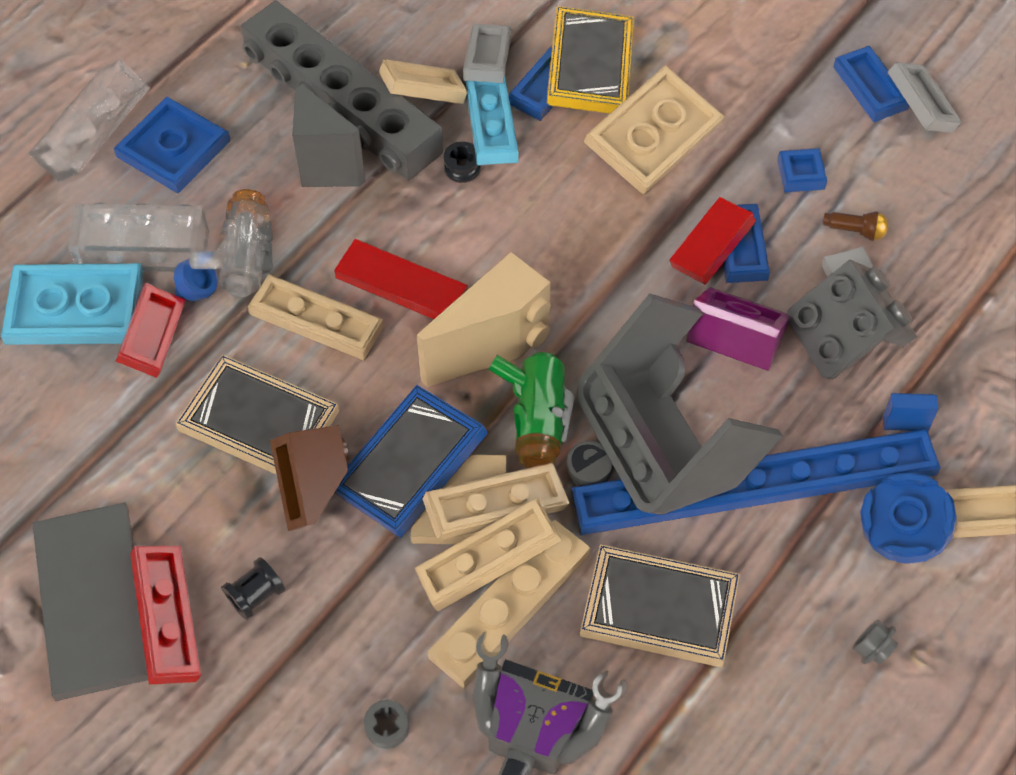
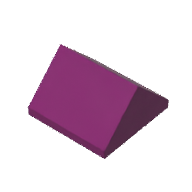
[686,287,790,371]

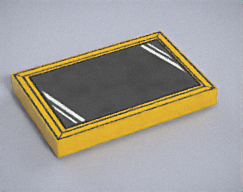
[547,6,634,114]

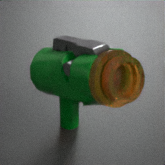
[488,352,575,468]

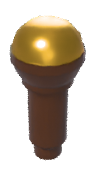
[823,211,889,241]

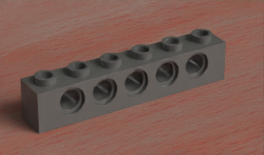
[241,0,443,181]

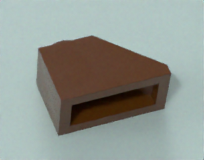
[270,425,348,531]

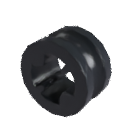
[444,141,481,183]

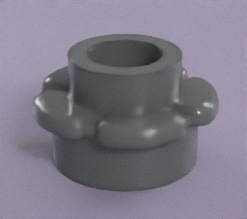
[853,620,898,665]

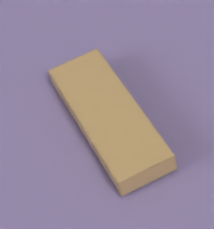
[248,274,384,360]
[422,463,569,541]
[415,497,562,612]

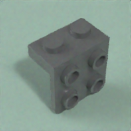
[786,259,917,379]

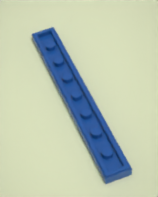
[571,429,941,535]

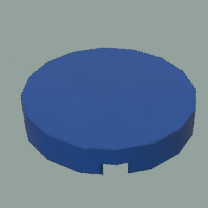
[860,472,957,564]

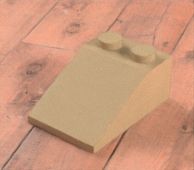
[417,252,551,387]

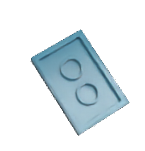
[1,263,144,345]

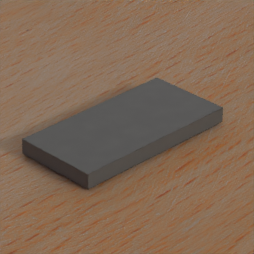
[32,502,148,701]

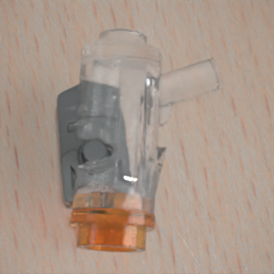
[189,189,273,297]

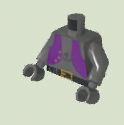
[473,631,628,775]

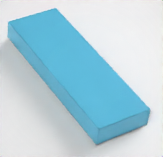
[465,76,519,165]

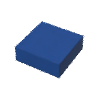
[778,148,827,193]
[883,393,938,431]

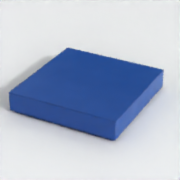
[114,96,231,194]

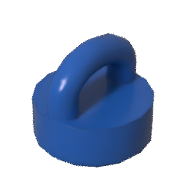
[174,256,218,301]

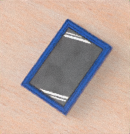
[335,385,488,539]

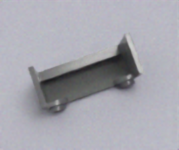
[577,293,783,515]

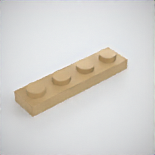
[428,520,590,689]

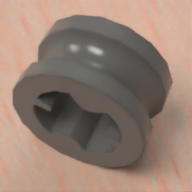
[364,700,410,749]

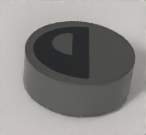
[566,441,612,486]

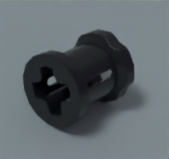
[221,557,285,620]

